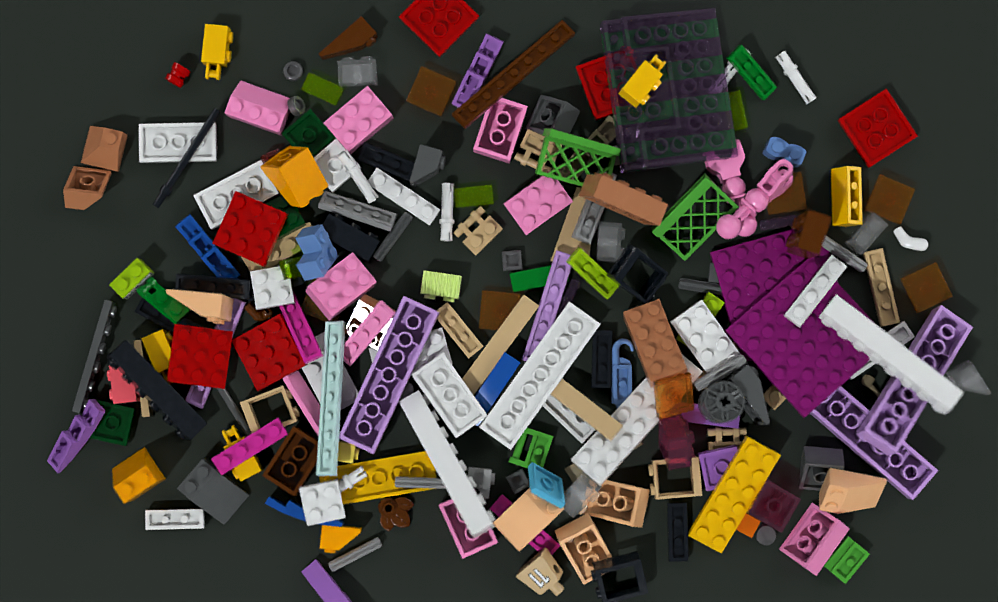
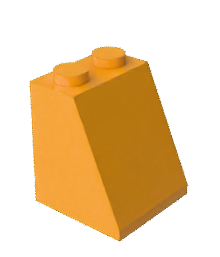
[260,146,329,208]
[112,447,166,503]

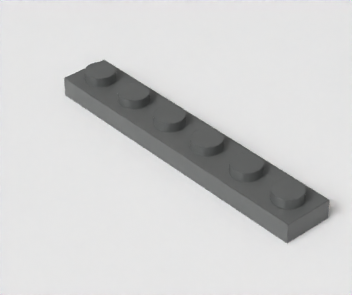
[72,300,117,413]

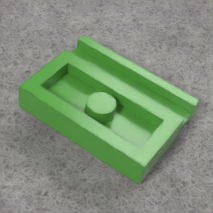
[824,536,870,584]

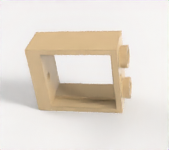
[240,385,300,433]
[648,456,702,499]

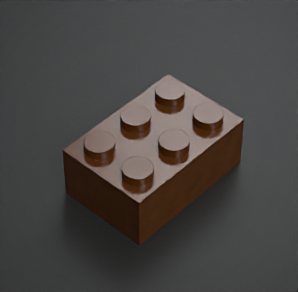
[785,210,832,259]
[262,426,318,496]

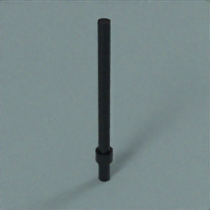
[152,108,221,208]

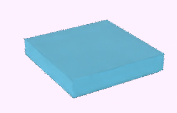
[528,462,565,509]

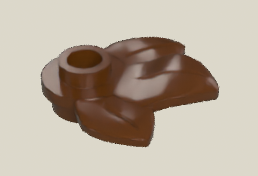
[378,497,414,531]

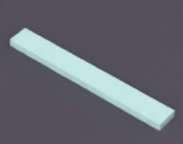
[316,321,346,476]

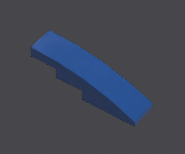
[175,214,240,278]
[475,352,521,426]
[265,496,345,527]

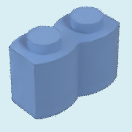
[762,137,806,167]

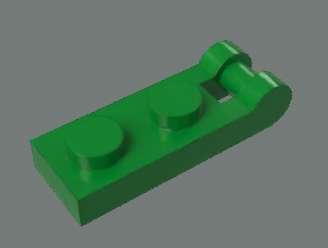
[136,277,190,324]

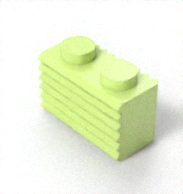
[420,271,462,302]

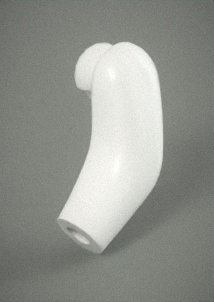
[893,226,928,251]

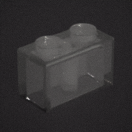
[337,56,378,87]
[845,212,888,255]
[596,222,625,263]
[564,472,602,518]

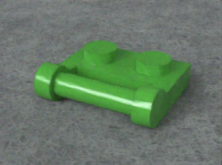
[508,428,553,468]

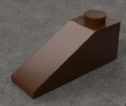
[319,16,378,60]

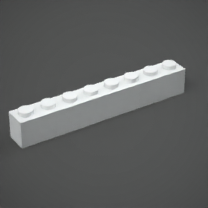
[819,295,964,415]
[399,390,495,539]

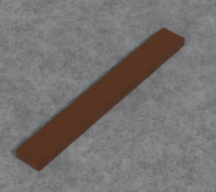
[452,20,575,129]

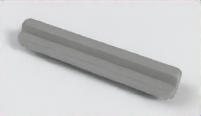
[822,236,867,272]
[694,355,747,391]
[395,477,446,489]
[328,537,382,572]

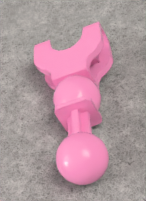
[703,139,757,237]
[716,159,793,239]

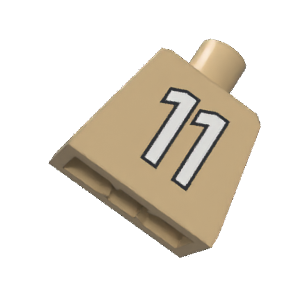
[516,547,564,596]

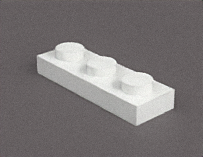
[145,509,205,530]

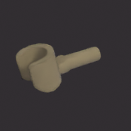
[861,374,881,397]

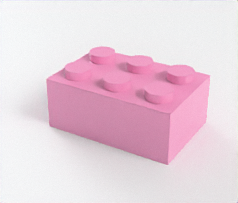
[324,86,393,155]
[473,98,528,164]
[503,170,573,235]
[305,252,377,321]
[439,488,498,559]

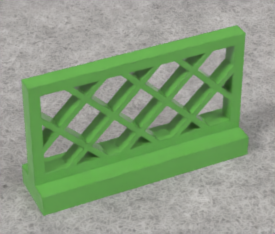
[535,128,621,187]
[651,173,739,261]

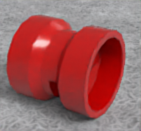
[165,62,191,88]

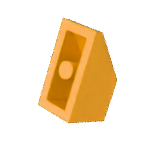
[320,525,362,553]

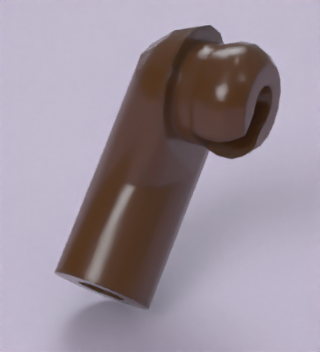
[244,302,273,321]

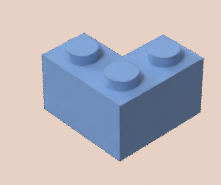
[295,224,338,281]

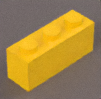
[831,166,863,227]

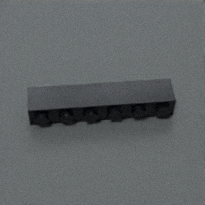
[107,340,207,440]

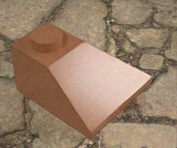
[81,126,128,172]
[63,166,111,210]

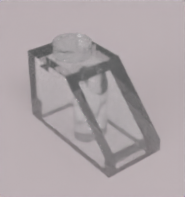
[946,360,991,395]

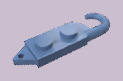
[611,338,634,409]

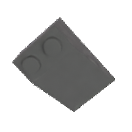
[721,365,770,425]
[177,458,249,525]

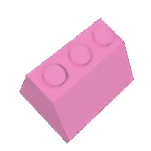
[224,80,290,135]
[779,503,849,576]

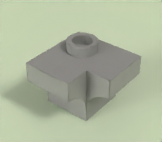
[468,466,495,499]

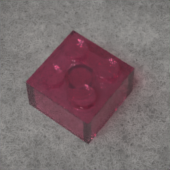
[658,412,694,470]
[746,479,801,533]

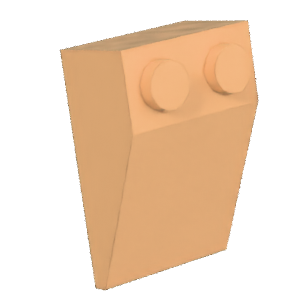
[166,289,234,325]
[819,468,887,514]
[581,477,650,527]
[493,488,565,552]
[554,513,612,585]

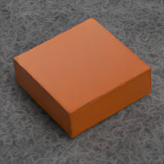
[736,513,761,538]

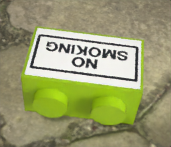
[109,258,154,300]

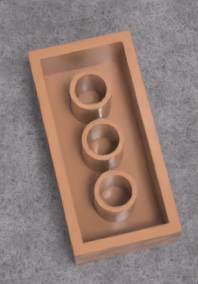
[579,172,668,226]
[623,299,687,388]

